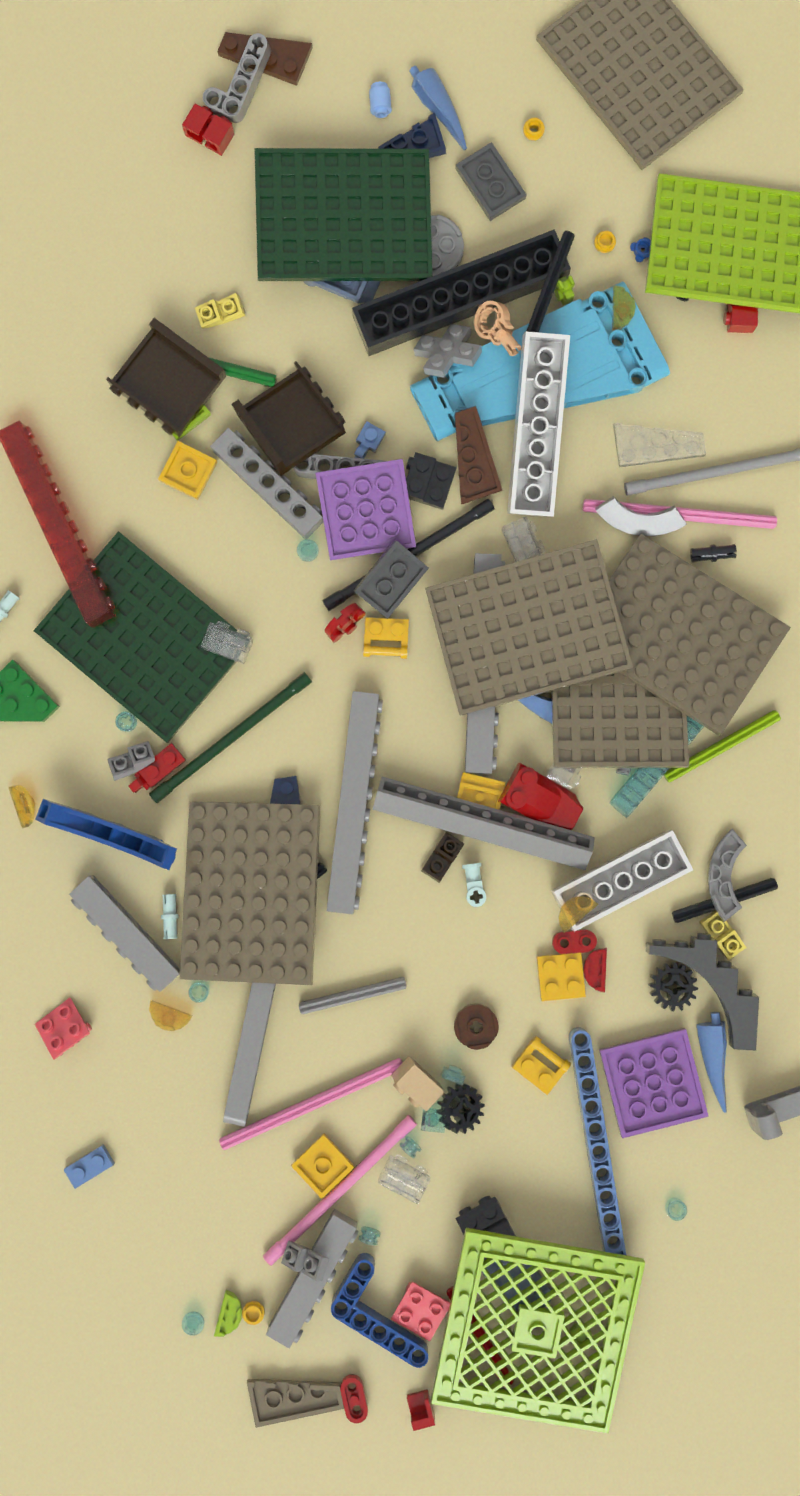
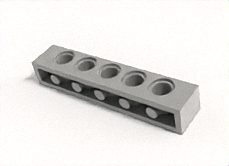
[210,428,324,540]

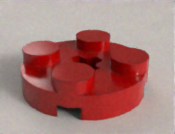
[325,603,366,643]

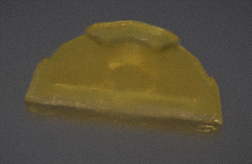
[612,285,636,331]
[9,785,35,828]
[558,896,599,933]
[149,1000,193,1031]

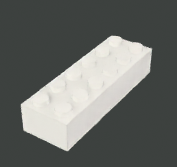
[551,830,693,932]

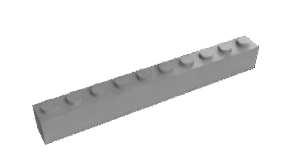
[465,553,505,774]
[327,691,383,914]
[372,777,595,870]

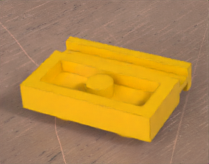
[457,772,506,810]

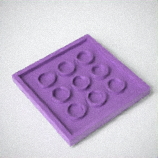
[315,459,416,560]
[599,1028,709,1138]

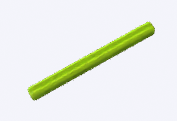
[663,710,781,782]

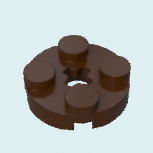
[454,1004,499,1050]

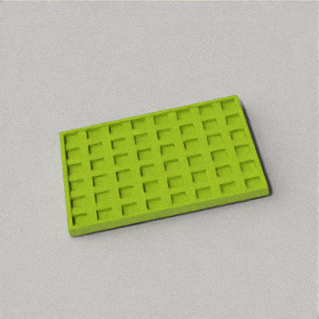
[645,173,800,313]

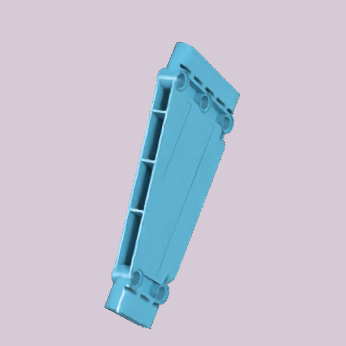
[410,281,670,441]

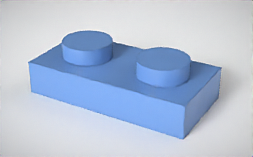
[64,1144,115,1189]

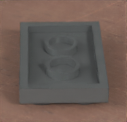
[455,142,527,221]
[353,540,429,619]

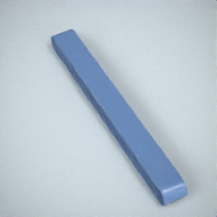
[569,1027,626,1255]

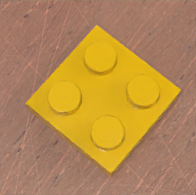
[158,441,217,500]
[536,953,586,1001]
[291,1133,354,1199]

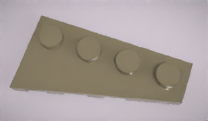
[247,1379,344,1428]

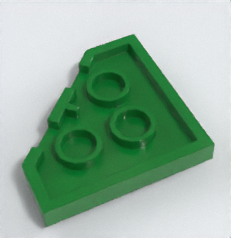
[0,660,60,722]

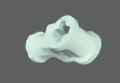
[462,863,486,907]

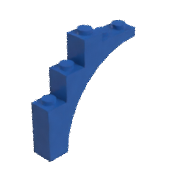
[35,799,177,870]

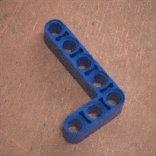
[331,1253,428,1368]

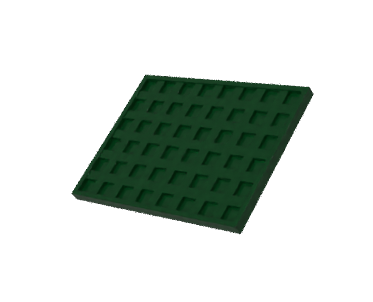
[254,148,433,281]
[34,531,252,743]

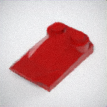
[498,763,584,831]

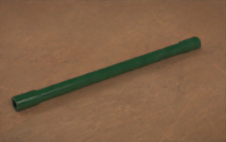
[149,672,312,803]

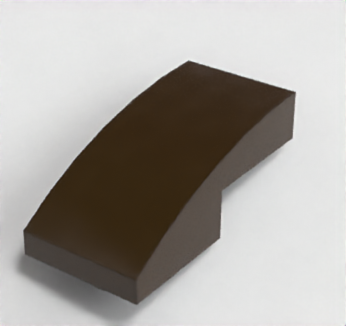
[421,832,464,883]

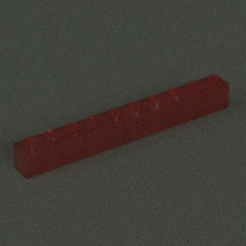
[0,420,115,628]

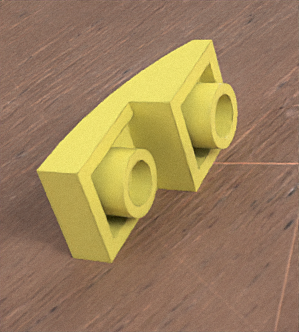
[195,293,245,329]
[699,910,747,960]

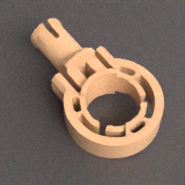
[474,301,521,356]

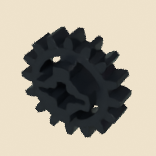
[648,962,698,1012]
[436,1083,485,1134]

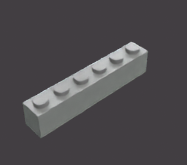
[69,875,180,992]
[266,1209,359,1349]

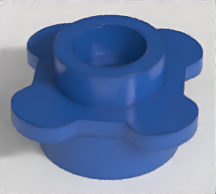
[630,237,650,262]

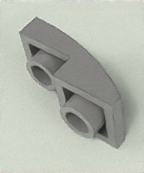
[107,741,155,781]
[281,1241,329,1281]

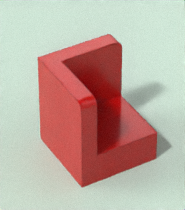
[407,1389,435,1431]

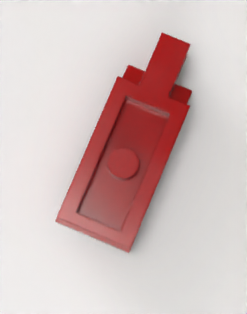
[128,743,186,793]

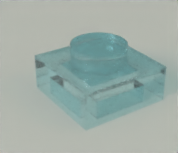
[440,1065,466,1085]
[421,1108,445,1133]

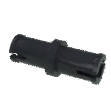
[690,544,737,562]

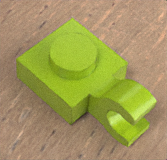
[554,276,575,306]

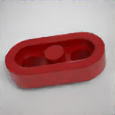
[552,929,597,954]
[340,1374,368,1424]

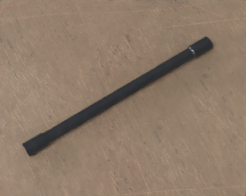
[322,499,495,611]

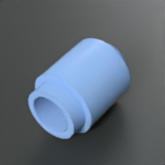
[369,81,392,118]

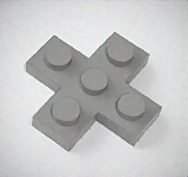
[413,324,482,378]

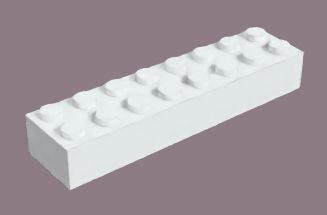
[507,331,570,517]

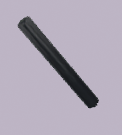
[526,230,575,332]
[672,878,778,923]

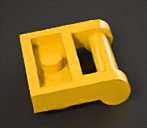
[363,617,409,659]
[512,1036,571,1095]

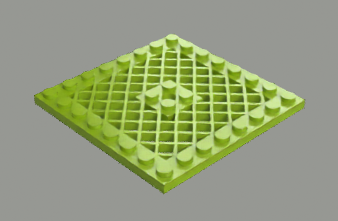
[431,1228,645,1433]

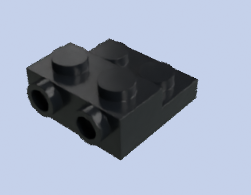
[406,452,457,510]
[456,1196,516,1260]

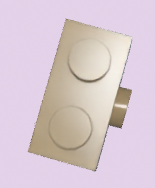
[391,1056,445,1111]

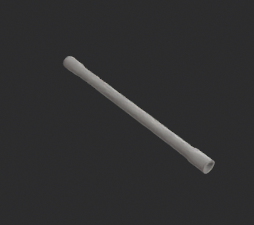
[624,448,800,496]

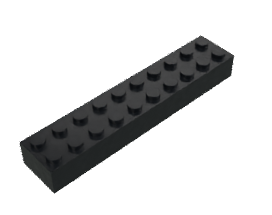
[352,229,571,356]

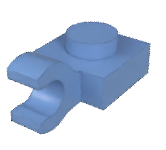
[354,422,386,459]

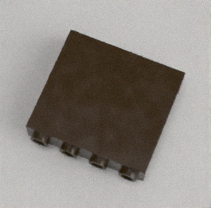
[106,318,226,437]
[231,361,346,476]

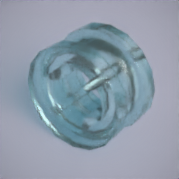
[115,712,137,732]
[189,981,210,1002]
[400,1136,422,1158]
[665,1198,687,1221]
[359,1226,381,1245]

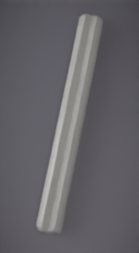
[299,977,407,1014]

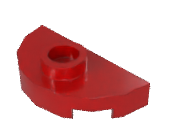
[583,948,607,993]

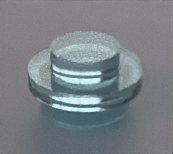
[297,539,319,562]
[182,1311,205,1335]

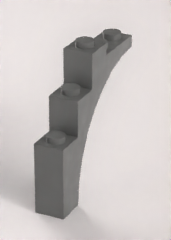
[646,933,759,1051]

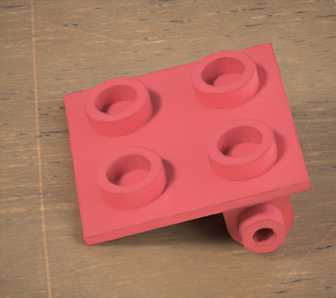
[35,998,92,1060]
[391,1281,450,1341]

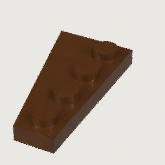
[217,32,313,86]
[454,406,503,505]

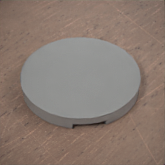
[431,215,464,276]

